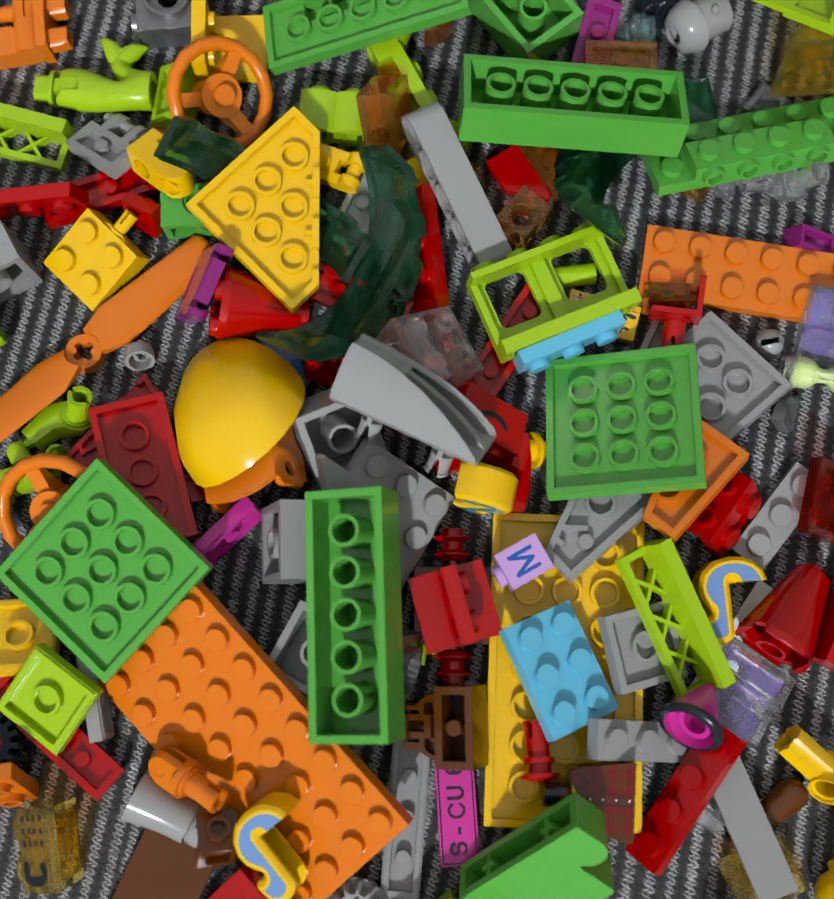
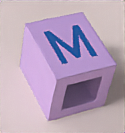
[490,533,554,592]

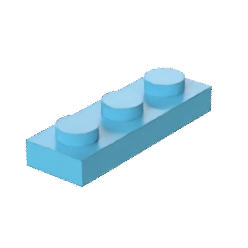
[513,310,626,374]

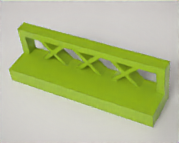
[0,103,75,173]
[614,537,737,699]

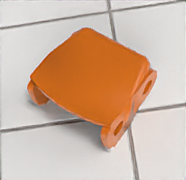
[204,425,307,514]

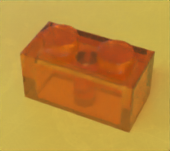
[642,282,691,314]

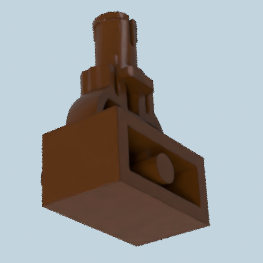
[404,684,489,771]

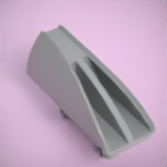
[329,333,496,478]

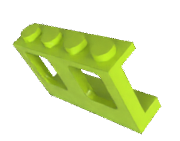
[466,221,642,364]

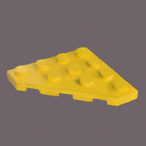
[186,106,320,313]

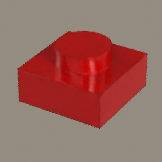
[121,191,163,238]

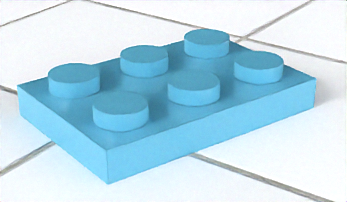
[498,600,619,742]

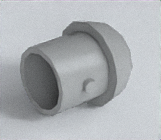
[664,0,733,54]

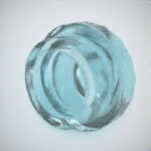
[618,12,656,50]

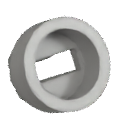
[751,329,784,360]
[125,340,155,372]

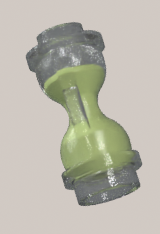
[777,353,834,393]

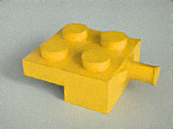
[43,208,150,312]

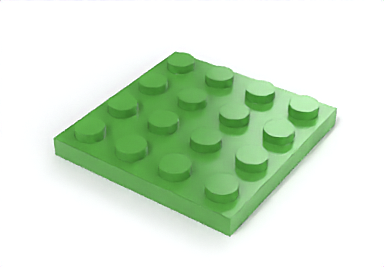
[545,343,707,501]
[0,458,215,684]

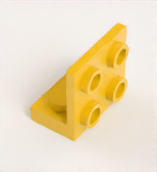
[191,0,268,83]

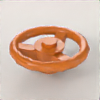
[166,35,273,155]
[0,453,87,550]

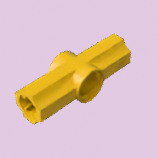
[774,724,834,805]

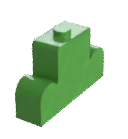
[459,792,614,899]

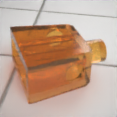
[356,74,411,167]

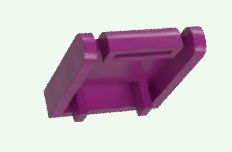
[174,243,234,325]

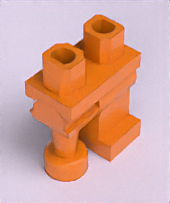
[0,0,74,70]

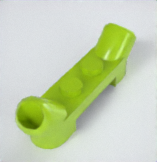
[365,33,470,154]

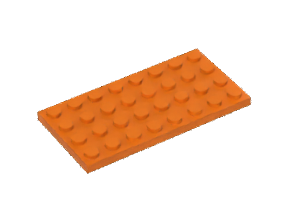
[98,581,414,899]

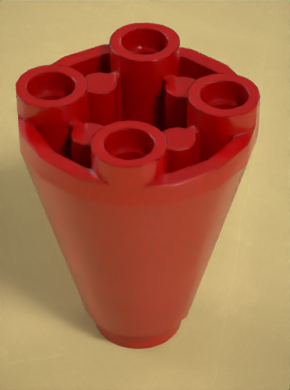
[208,266,310,340]

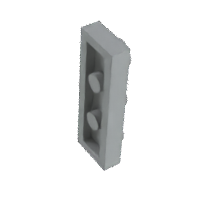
[729,461,827,570]
[587,718,689,763]

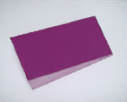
[781,223,834,254]

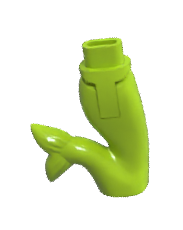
[33,38,157,113]

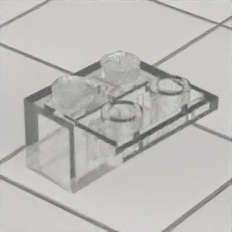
[375,305,484,387]

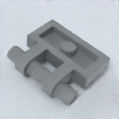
[65,112,149,180]

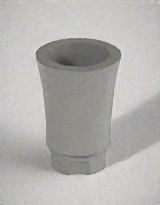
[121,769,208,848]

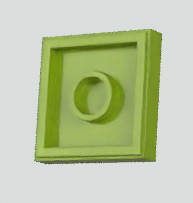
[0,643,104,755]

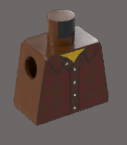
[542,761,637,844]

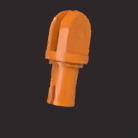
[148,746,228,814]

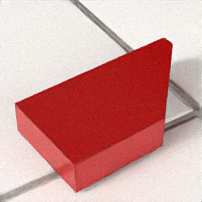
[485,145,552,203]

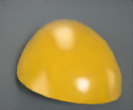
[173,337,305,488]

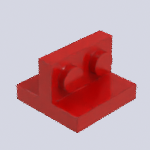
[407,559,502,655]

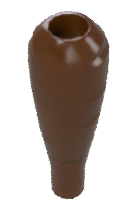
[726,777,809,852]

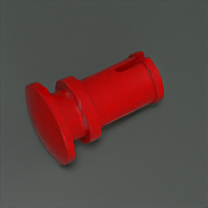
[520,720,560,782]

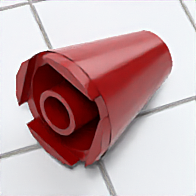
[735,563,831,674]

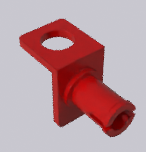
[648,274,707,347]

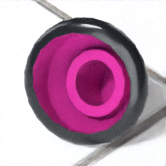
[658,683,724,752]

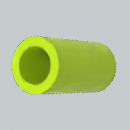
[553,263,597,288]

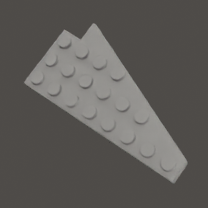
[545,311,793,584]

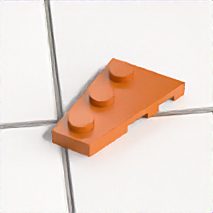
[643,420,750,543]

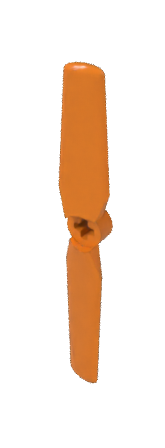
[0,234,213,443]

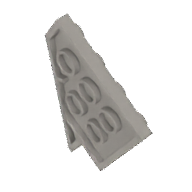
[315,438,455,589]

